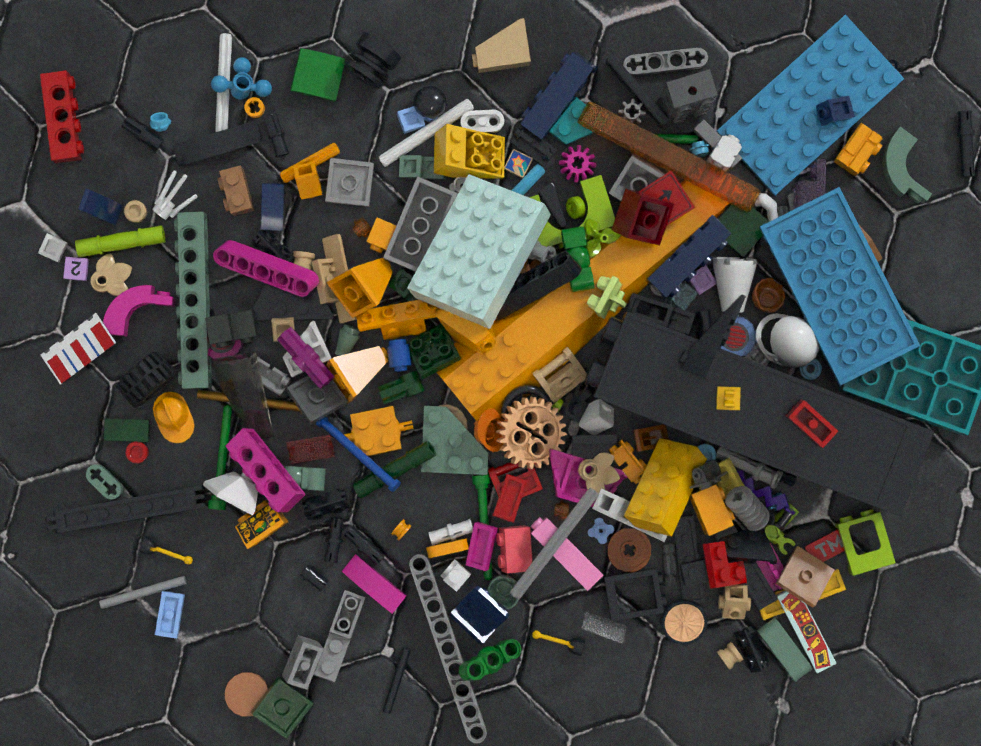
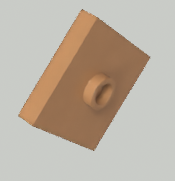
[776,546,834,608]

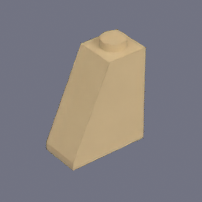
[472,18,531,73]

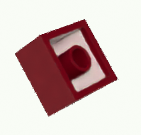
[612,189,674,246]

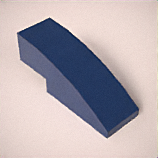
[78,189,123,226]

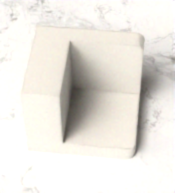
[579,399,614,435]

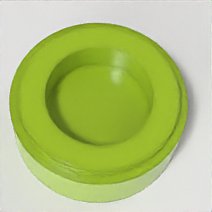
[566,196,586,219]

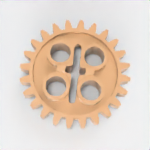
[496,397,567,469]

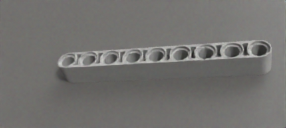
[409,554,487,743]

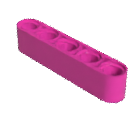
[213,240,319,297]

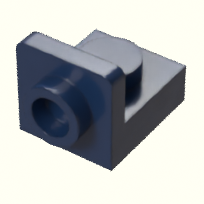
[816,96,855,126]

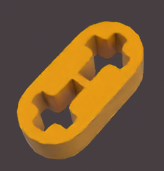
[426,538,469,558]

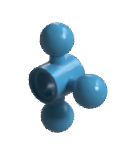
[211,57,272,100]

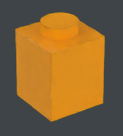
[293,161,322,200]
[366,218,396,254]

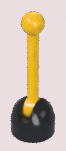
[140,536,193,565]
[532,630,586,656]

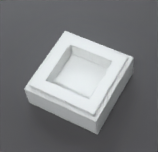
[38,233,68,263]

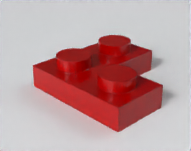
[703,541,747,589]

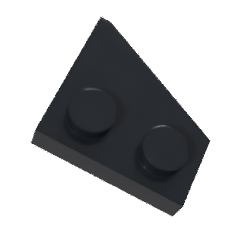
[720,528,777,565]

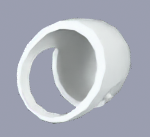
[755,313,820,368]

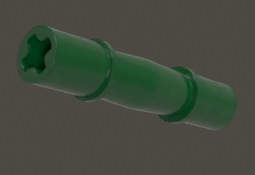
[353,441,436,499]

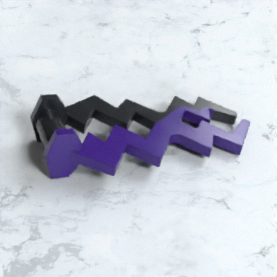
[737,470,796,531]

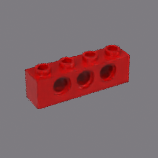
[40,70,84,163]

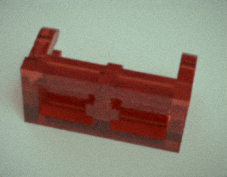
[286,435,335,464]

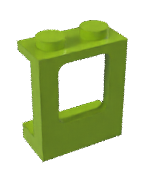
[835,509,895,576]

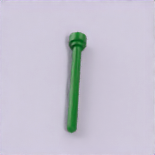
[208,405,232,510]
[472,474,493,580]

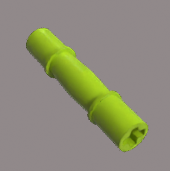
[75,225,166,257]

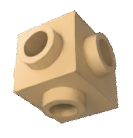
[718,585,751,620]

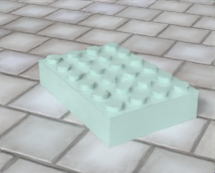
[407,174,551,329]

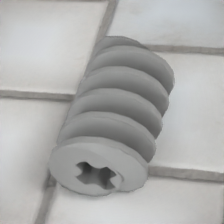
[725,486,770,531]

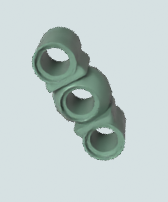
[263,466,326,491]

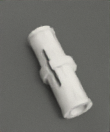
[428,519,473,546]

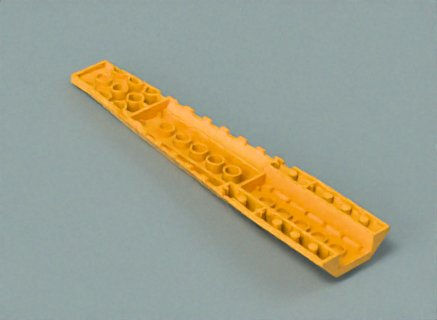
[437,165,742,421]

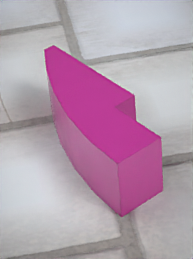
[342,554,407,614]

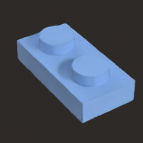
[155,591,185,639]

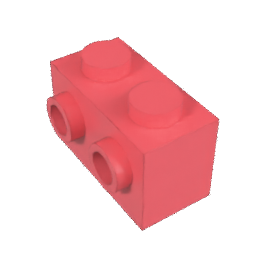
[496,525,532,573]

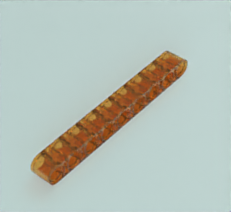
[577,102,761,212]

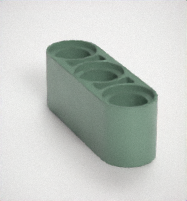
[757,617,813,682]

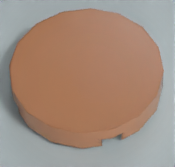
[225,672,269,716]

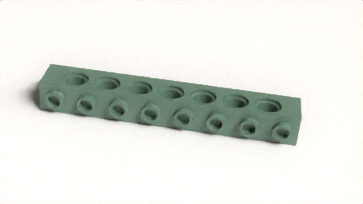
[174,212,212,389]

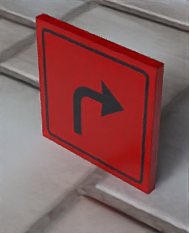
[638,170,695,225]

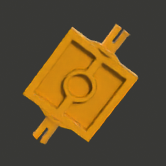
[344,406,414,456]

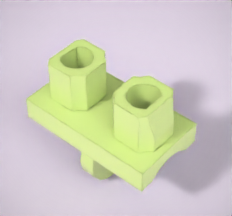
[587,276,627,319]

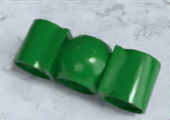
[561,226,594,292]
[459,639,521,681]

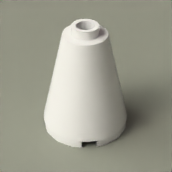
[713,257,757,316]

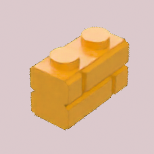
[834,123,883,176]

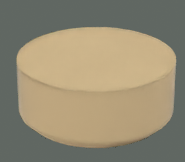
[124,200,147,223]

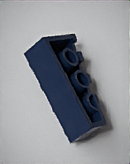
[521,52,598,140]
[647,215,731,299]

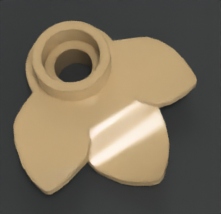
[90,254,132,296]
[578,452,620,494]

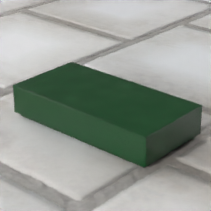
[104,419,150,442]

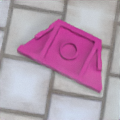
[549,448,627,507]

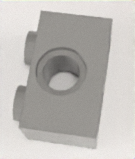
[282,635,323,690]

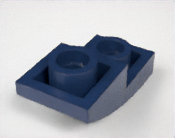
[260,183,284,231]

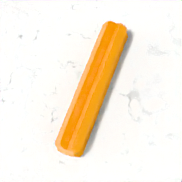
[280,143,340,183]

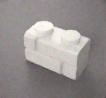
[706,134,742,173]

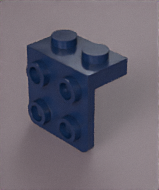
[449,586,509,645]

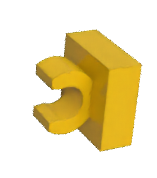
[716,386,741,410]

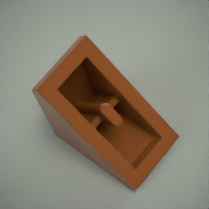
[632,424,669,452]

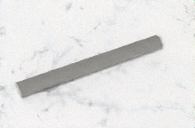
[99,576,187,609]

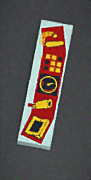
[776,590,836,673]

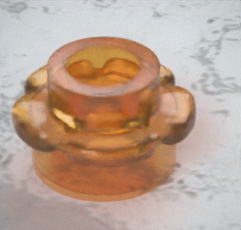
[352,217,372,238]
[554,500,570,521]

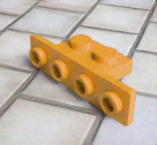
[356,300,441,340]

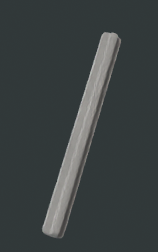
[510,488,599,600]

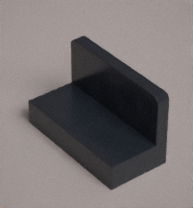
[572,435,617,461]

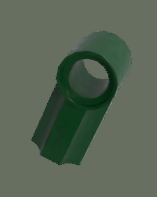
[378,370,425,405]

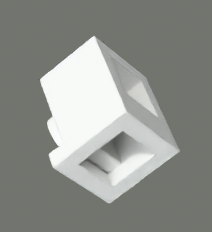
[441,559,471,592]

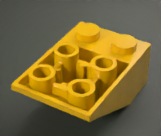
[434,124,505,179]

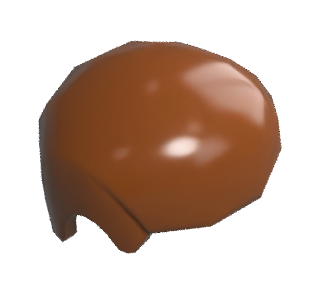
[752,278,786,313]

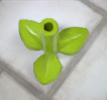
[584,219,621,257]

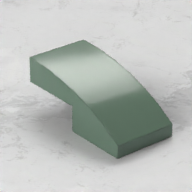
[399,155,446,180]

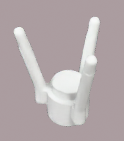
[152,170,197,220]

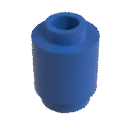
[387,339,411,372]

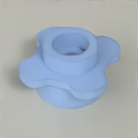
[588,518,614,544]

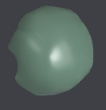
[487,575,518,610]

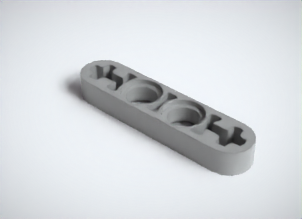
[623,48,708,76]

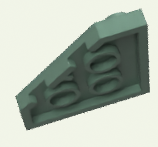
[421,406,488,475]

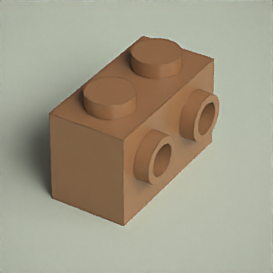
[217,165,255,216]

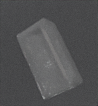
[581,612,627,644]

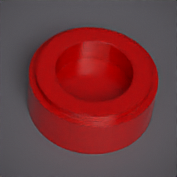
[125,442,149,463]

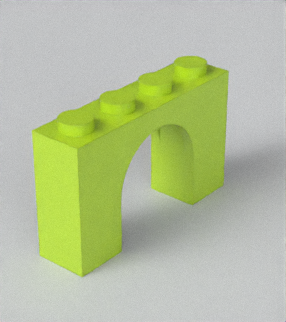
[529,175,615,249]

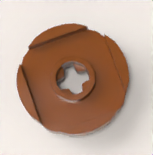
[607,528,651,572]

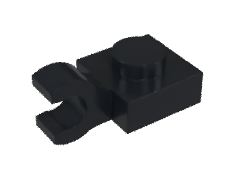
[559,382,594,423]

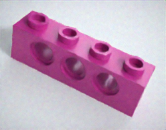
[226,428,306,512]

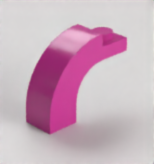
[103,285,176,337]

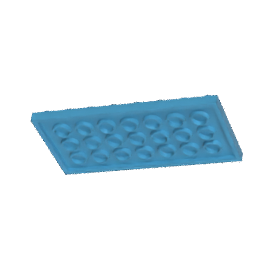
[716,14,904,196]
[759,187,920,386]

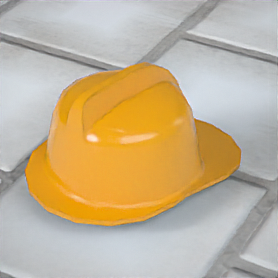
[153,392,195,443]

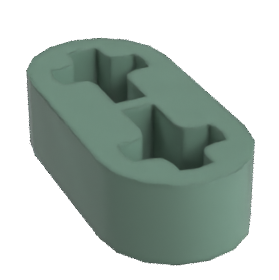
[86,464,123,500]

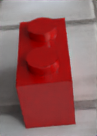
[786,399,838,448]

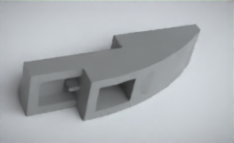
[314,590,365,683]

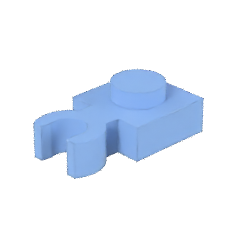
[397,106,438,134]

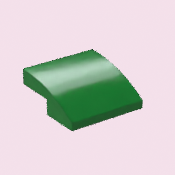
[290,48,345,102]

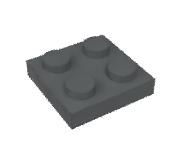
[286,376,348,425]

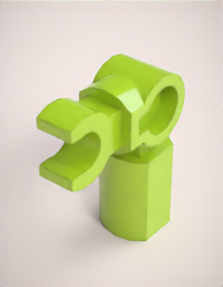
[763,502,799,555]

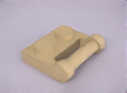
[532,347,587,403]

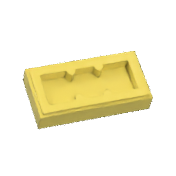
[717,458,744,496]

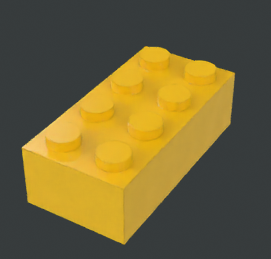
[624,438,707,537]

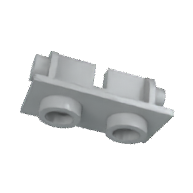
[243,356,290,395]

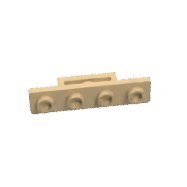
[312,234,357,323]

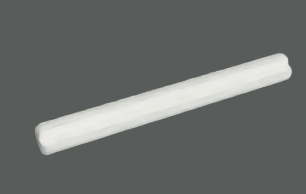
[215,33,232,132]
[379,99,474,167]

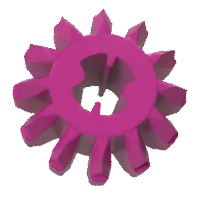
[559,145,596,183]

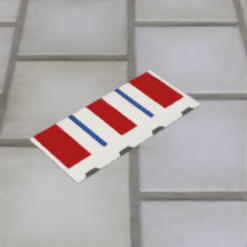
[41,313,116,385]

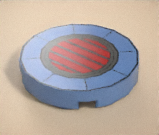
[721,316,756,357]

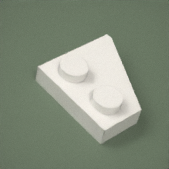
[283,321,332,378]

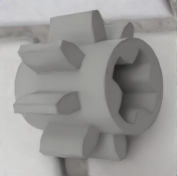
[618,99,646,127]

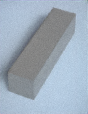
[693,120,742,169]

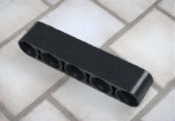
[495,251,582,321]

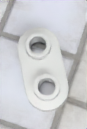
[461,110,504,133]

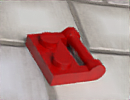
[488,462,543,498]

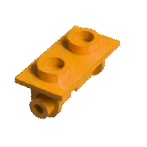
[609,440,647,485]

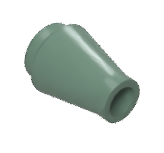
[335,324,360,356]

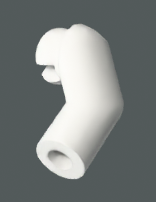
[754,193,778,222]

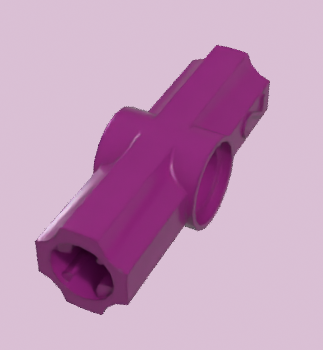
[277,327,335,389]

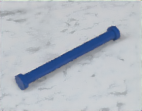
[316,416,401,492]

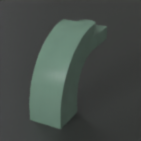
[882,127,932,204]

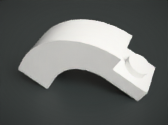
[592,488,667,542]

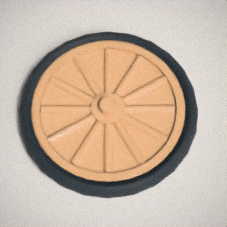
[661,600,708,645]

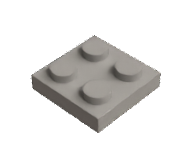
[325,158,374,207]

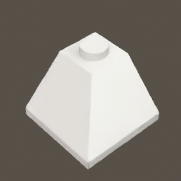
[203,472,258,515]

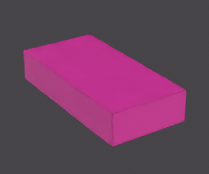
[466,522,498,571]

